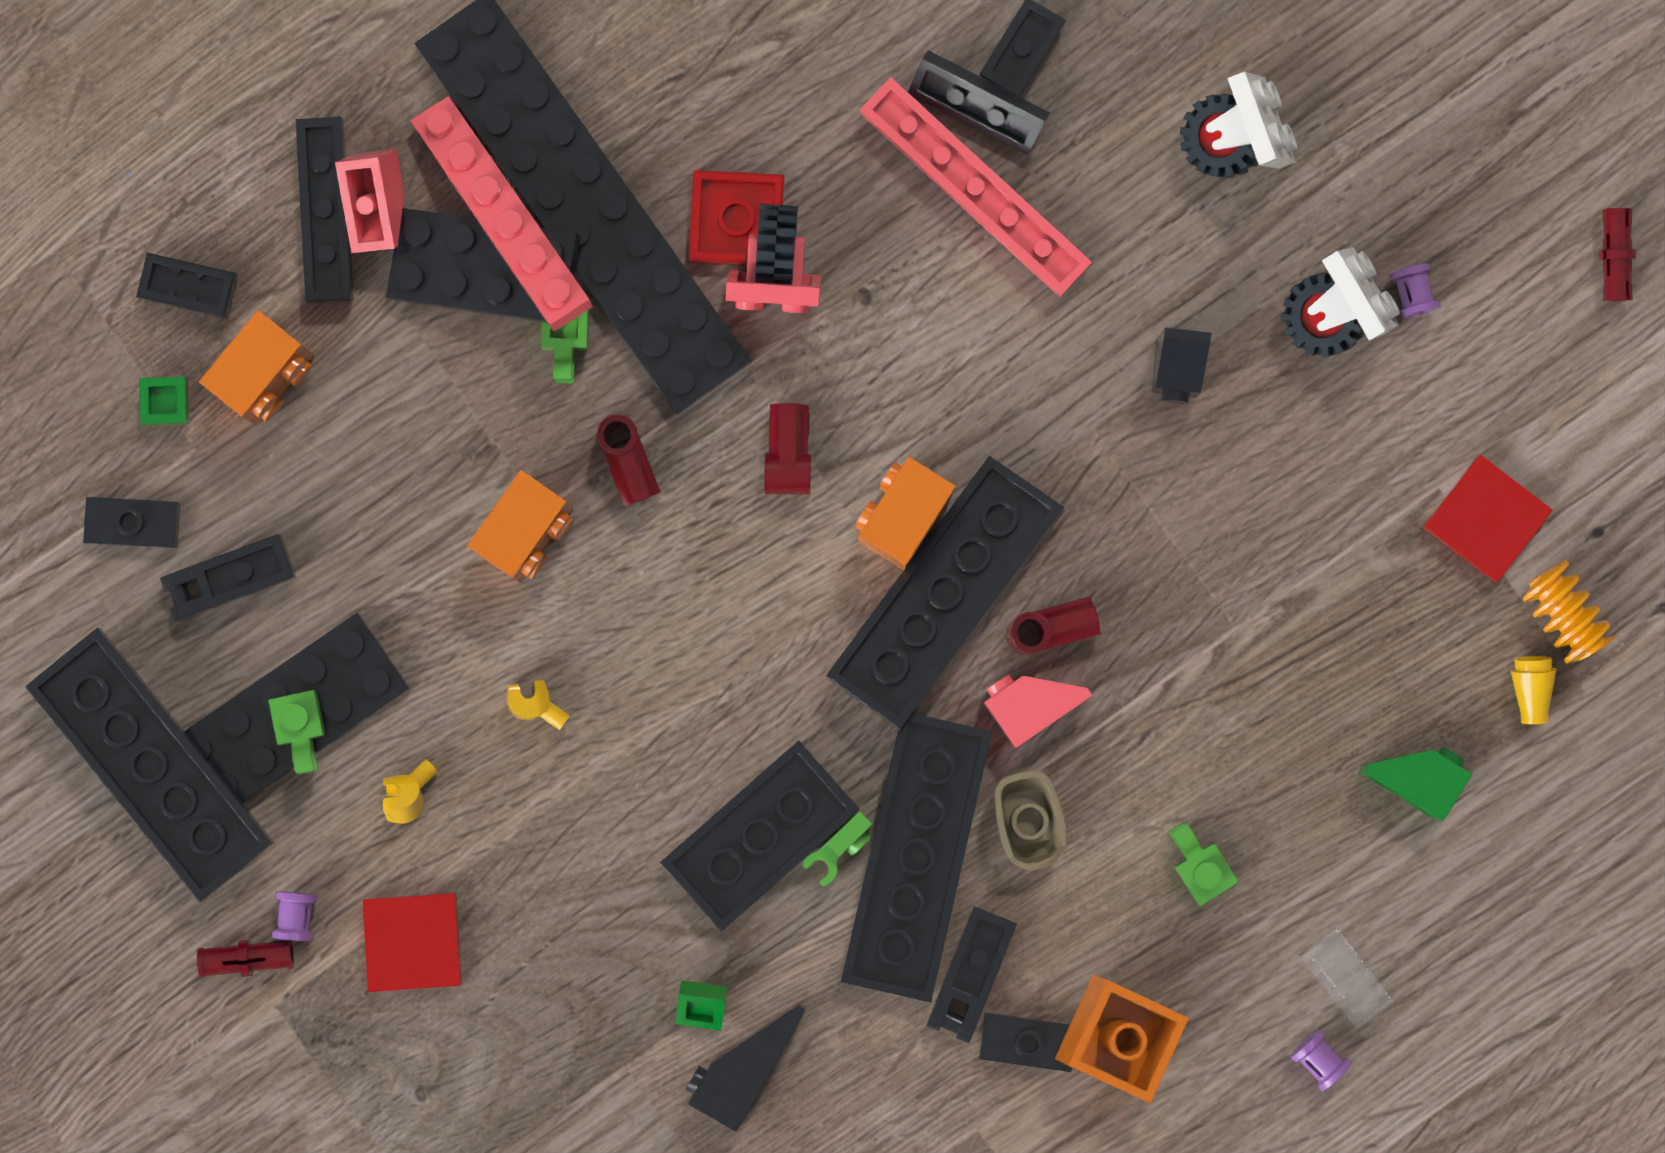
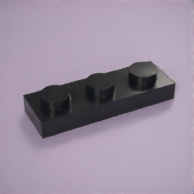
[908,50,1050,155]

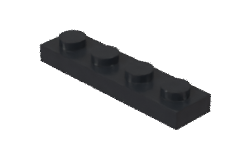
[296,116,354,303]

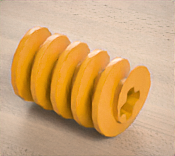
[1522,559,1618,664]

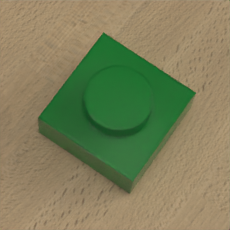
[139,377,189,426]
[676,980,727,1031]

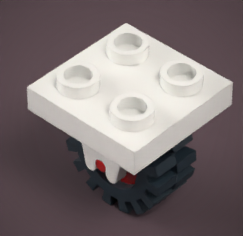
[1179,71,1297,178]
[1282,247,1400,357]

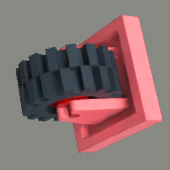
[726,204,822,313]

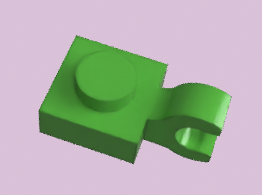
[541,309,590,384]
[268,690,326,774]
[802,811,872,886]
[1168,822,1239,906]

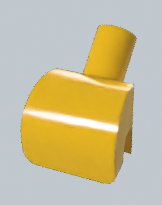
[507,680,570,730]
[383,759,438,824]

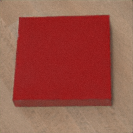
[689,170,785,266]
[1422,454,1553,583]
[362,893,462,992]

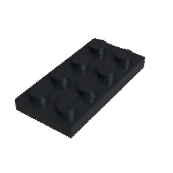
[386,208,581,326]
[660,740,860,932]

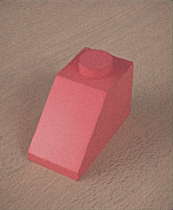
[335,149,405,253]
[983,674,1093,748]

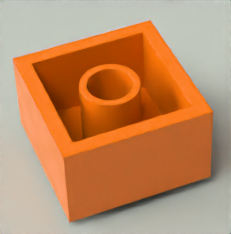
[199,310,314,426]
[855,456,956,570]
[467,470,574,583]
[1055,974,1189,1104]

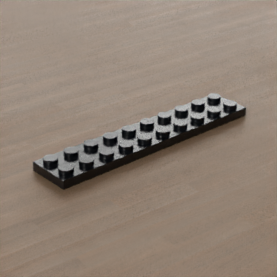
[414,0,752,415]

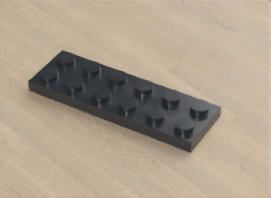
[826,455,1064,732]
[185,613,411,804]
[25,628,275,903]
[841,714,992,1003]

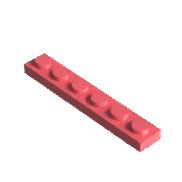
[859,77,1092,298]
[410,96,593,332]

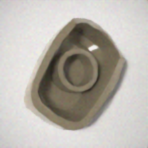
[995,770,1067,870]

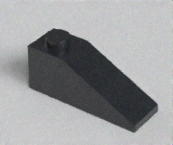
[685,1003,806,1132]

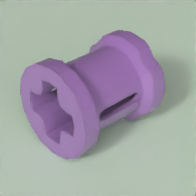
[1389,263,1441,319]
[272,891,318,941]
[1290,1029,1352,1091]

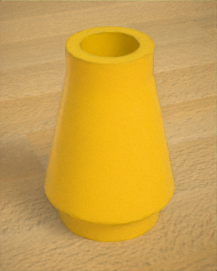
[1510,656,1557,724]

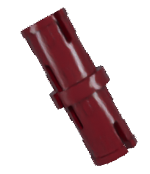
[1599,208,1636,302]
[197,940,294,978]

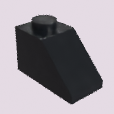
[1151,327,1211,404]

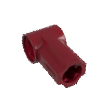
[764,403,811,495]
[597,414,661,507]
[1006,596,1101,656]

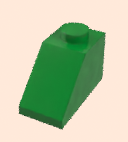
[1358,747,1473,821]

